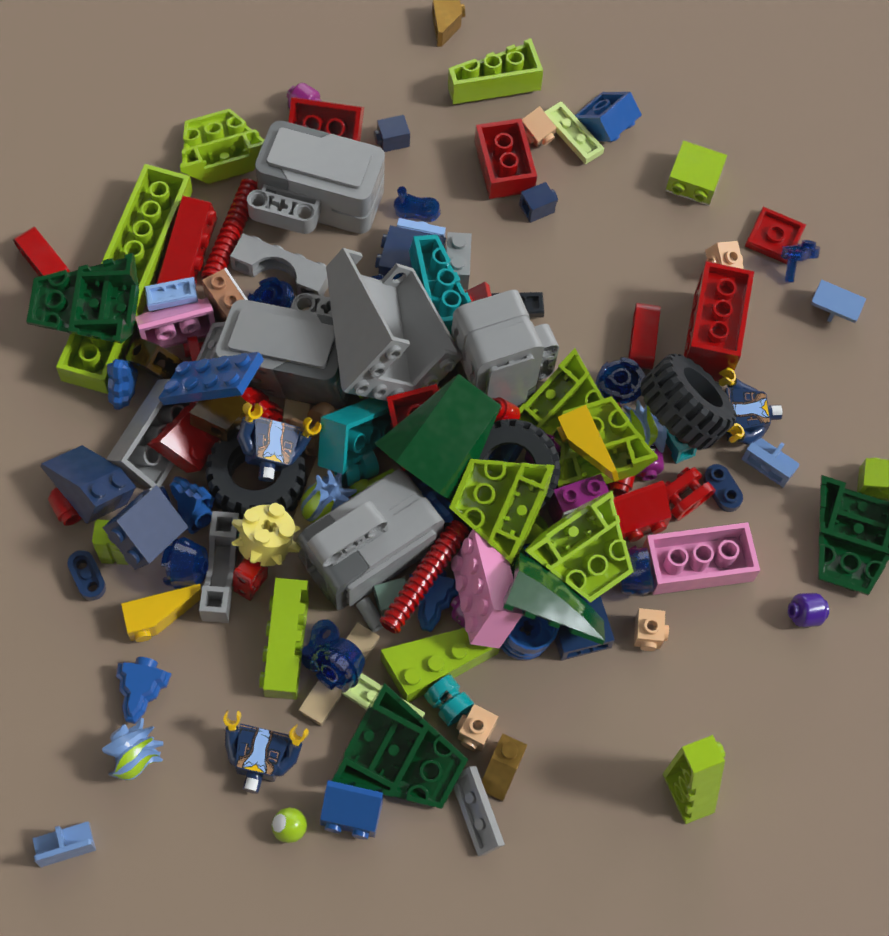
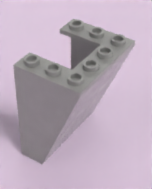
[326,248,463,401]

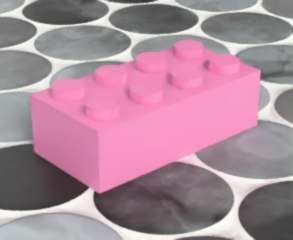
[642,522,760,595]
[451,529,523,648]

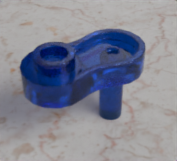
[394,186,441,222]
[781,240,820,282]
[301,619,340,672]

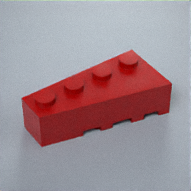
[157,196,218,286]
[147,387,248,473]

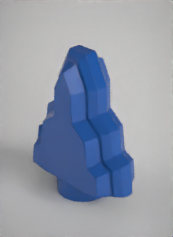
[107,359,139,410]
[169,476,215,534]
[412,476,454,523]
[409,569,458,632]
[116,657,171,724]

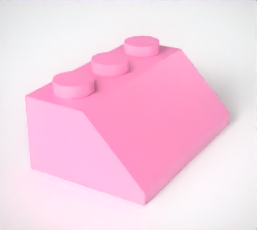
[135,298,215,348]

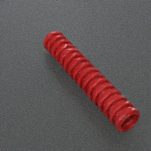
[201,178,258,279]
[379,520,470,634]

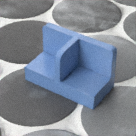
[811,280,866,323]
[742,438,799,488]
[32,821,96,868]

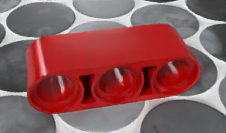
[13,227,70,277]
[627,302,661,370]

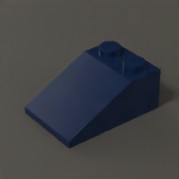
[40,445,136,524]

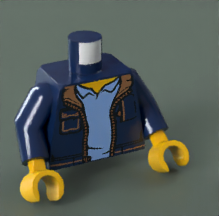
[719,368,782,445]
[237,402,321,482]
[223,710,309,794]

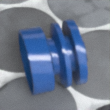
[500,610,559,661]

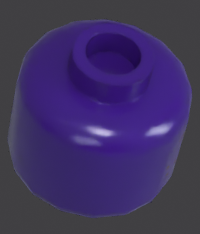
[788,593,829,627]

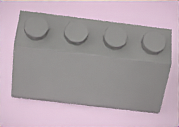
[107,379,191,488]

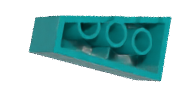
[409,235,471,335]
[318,398,392,474]

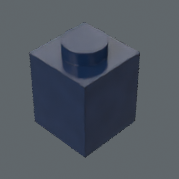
[374,115,410,152]
[519,182,558,223]

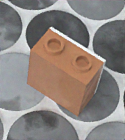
[202,268,248,322]

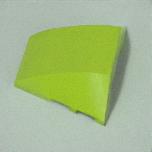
[180,108,264,184]
[519,348,604,446]
[558,396,658,488]
[449,459,555,564]
[525,491,633,602]

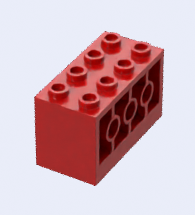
[684,261,754,382]

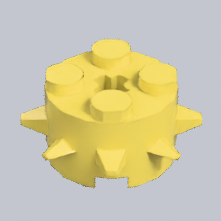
[231,503,301,566]

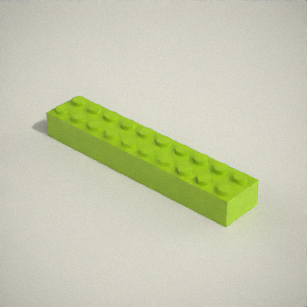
[56,164,193,394]

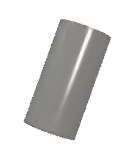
[356,597,383,632]

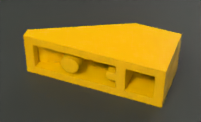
[556,405,619,482]
[121,584,202,642]

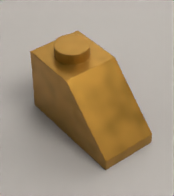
[432,0,465,47]
[482,733,527,802]

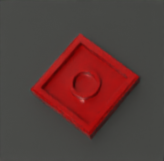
[745,207,806,265]

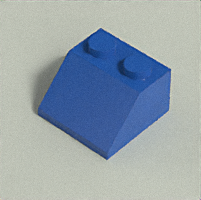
[575,92,642,143]
[320,780,383,840]

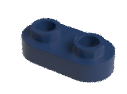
[703,464,743,512]
[67,550,106,601]

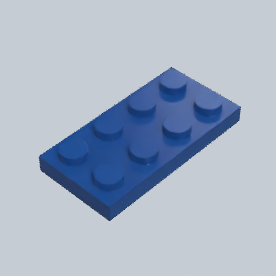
[158,352,264,405]

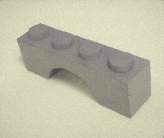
[230,234,328,296]
[199,511,240,623]

